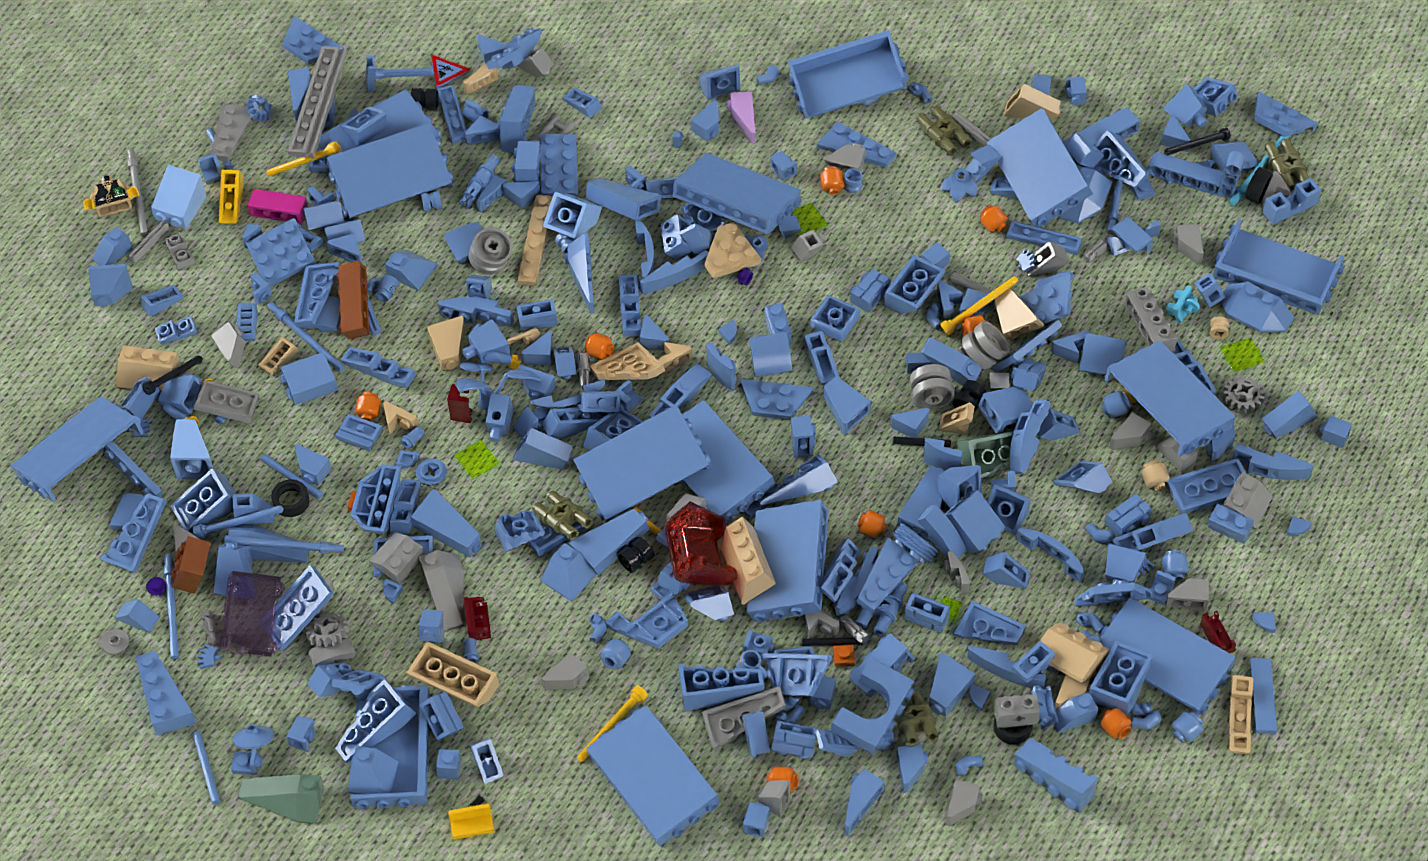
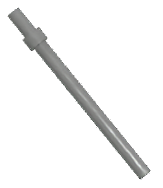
[127,149,148,236]

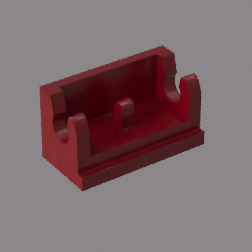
[447,384,473,423]
[464,597,491,640]
[1200,611,1236,653]

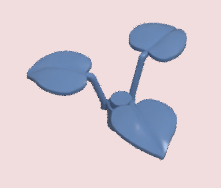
[456,362,541,409]

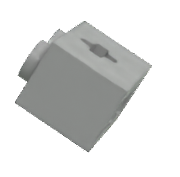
[994,694,1040,728]

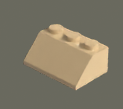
[116,345,181,390]
[1041,622,1109,683]

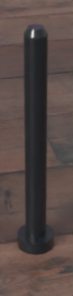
[1164,128,1231,155]
[142,355,203,395]

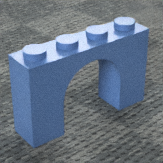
[830,658,915,755]

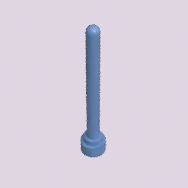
[193,505,284,540]

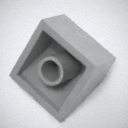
[1223,472,1273,529]
[369,532,424,585]

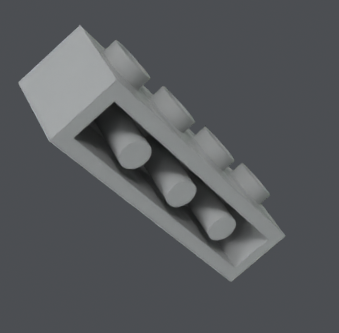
[1125,287,1178,352]

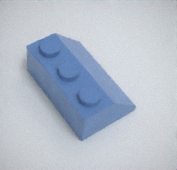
[884,255,946,314]

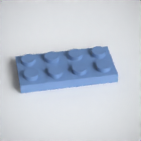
[541,134,577,197]
[1166,458,1246,514]
[260,565,334,651]

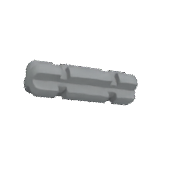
[1084,235,1110,263]
[200,609,220,646]
[839,615,869,644]

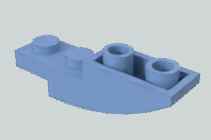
[486,27,542,70]
[438,297,514,327]
[649,363,712,419]
[1009,400,1051,474]
[1232,444,1313,480]
[1112,513,1193,551]
[833,546,878,618]

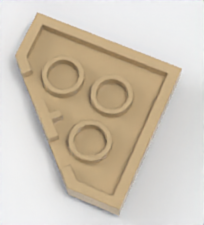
[704,222,762,278]
[589,342,665,380]

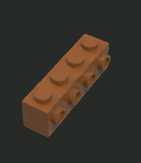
[337,261,370,339]

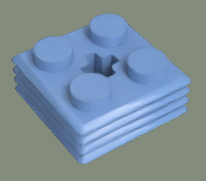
[810,295,860,342]
[893,523,939,564]

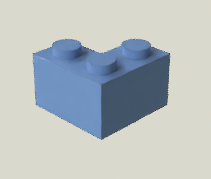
[512,141,541,184]

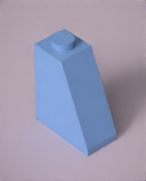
[824,376,871,434]
[1262,391,1318,438]
[513,428,573,469]
[214,542,258,600]
[929,652,975,717]

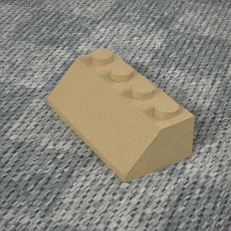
[720,517,776,605]
[406,641,499,707]

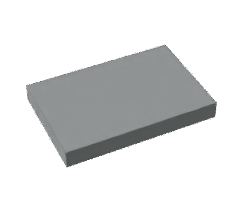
[194,380,260,424]

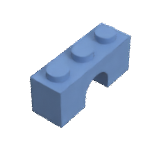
[1262,178,1321,225]

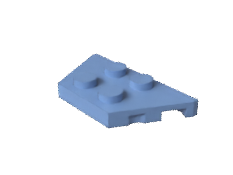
[282,16,343,64]
[1254,92,1318,137]
[1020,272,1074,329]
[741,379,813,420]
[1075,580,1153,606]
[762,653,832,696]

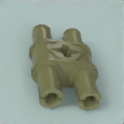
[916,105,971,156]
[1264,138,1309,191]
[532,490,593,540]
[894,692,939,746]

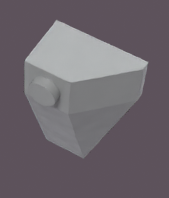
[419,550,464,631]

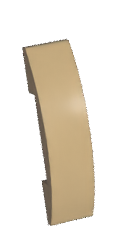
[1229,675,1253,754]

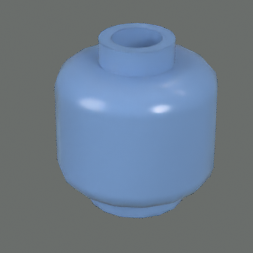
[1101,391,1131,418]
[1161,550,1189,581]
[601,639,631,669]
[1172,711,1203,742]

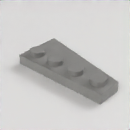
[210,103,258,161]
[702,686,786,751]

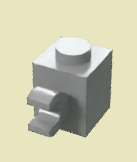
[791,230,827,262]

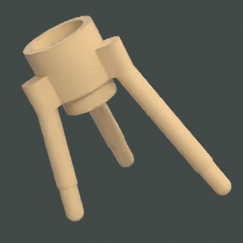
[507,327,542,363]

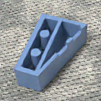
[849,633,915,698]

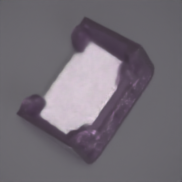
[219,571,283,657]

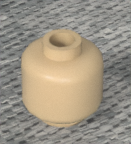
[1141,460,1170,491]

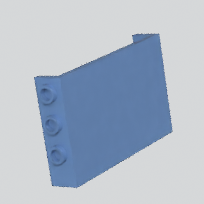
[788,30,909,118]
[317,89,442,173]
[987,108,1093,227]
[327,123,454,220]
[673,153,802,234]
[1213,219,1345,315]
[1104,341,1236,457]
[11,396,144,502]
[682,400,776,526]
[573,404,711,522]
[747,500,829,622]
[1099,598,1235,716]
[350,685,430,809]
[586,705,720,846]

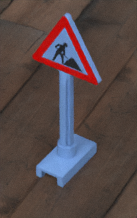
[365,55,470,93]

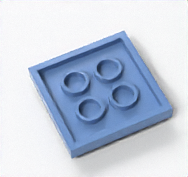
[246,218,316,287]

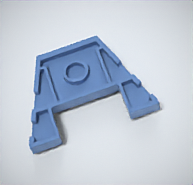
[605,582,689,649]

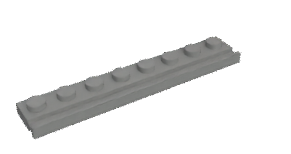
[288,46,348,158]

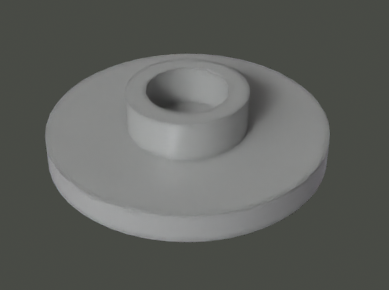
[101,629,130,655]

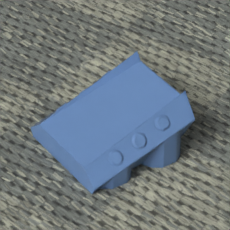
[1210,141,1258,172]
[680,203,726,233]
[495,510,545,553]

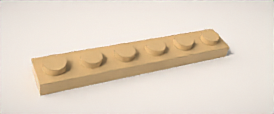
[517,194,553,286]

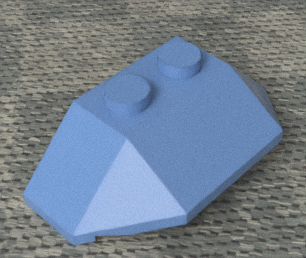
[1061,164,1112,223]
[1220,282,1294,332]
[351,464,401,534]

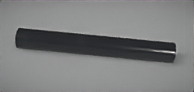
[893,436,951,448]
[802,637,863,646]

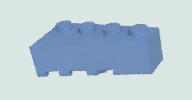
[136,651,196,735]
[678,664,765,711]
[1014,738,1098,813]

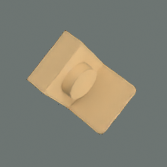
[658,342,692,376]
[383,401,419,434]
[939,402,975,434]

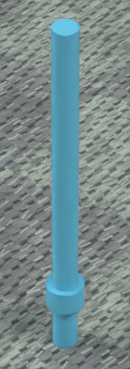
[1229,135,1290,206]

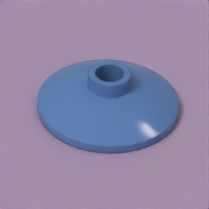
[233,725,274,749]

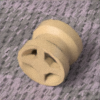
[1210,316,1229,339]

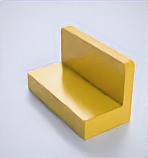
[448,804,494,840]

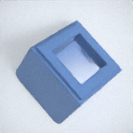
[778,215,801,238]
[242,224,263,249]

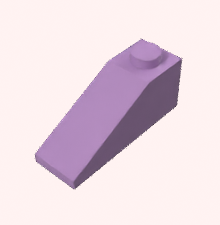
[727,92,755,143]

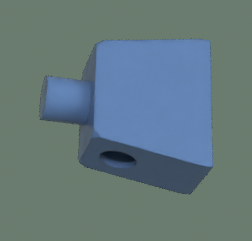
[1163,84,1208,128]
[486,393,514,442]
[1105,544,1146,584]

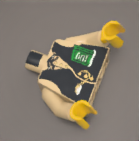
[83,175,140,218]

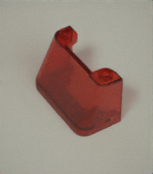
[665,501,737,585]

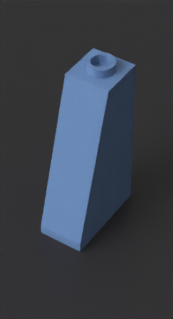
[586,178,661,220]
[897,465,945,543]
[411,489,481,558]
[569,509,650,575]

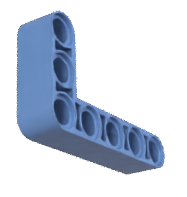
[1148,151,1245,198]

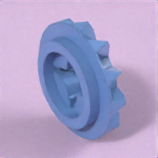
[246,95,273,122]
[416,459,447,487]

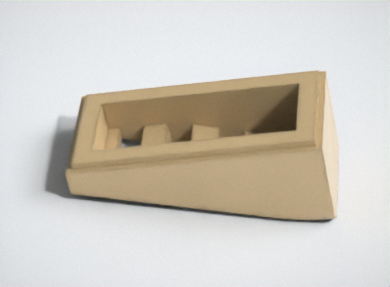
[463,63,498,95]
[259,337,299,376]

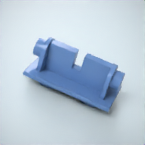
[1031,685,1058,730]

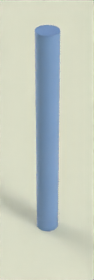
[261,454,323,499]
[192,731,220,805]

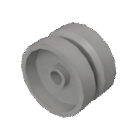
[468,228,513,274]
[962,321,1010,370]
[910,364,955,410]

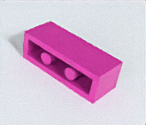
[248,189,308,224]

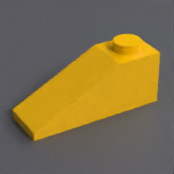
[219,170,244,224]

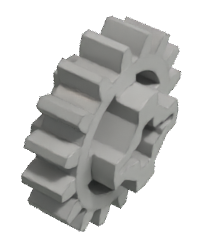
[1222,375,1265,414]
[305,612,350,648]

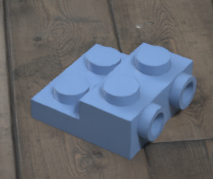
[1194,77,1237,116]

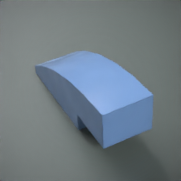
[803,331,840,385]
[390,479,421,535]
[917,504,966,559]

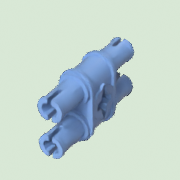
[459,154,500,209]
[855,582,908,637]

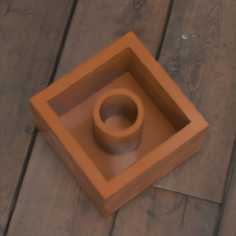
[170,536,211,593]

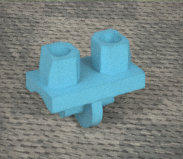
[1166,286,1200,323]

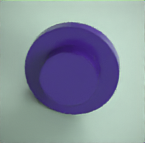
[737,267,753,285]
[146,577,166,596]

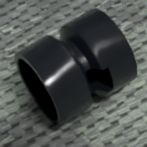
[411,88,439,111]
[952,380,987,414]
[617,537,654,573]

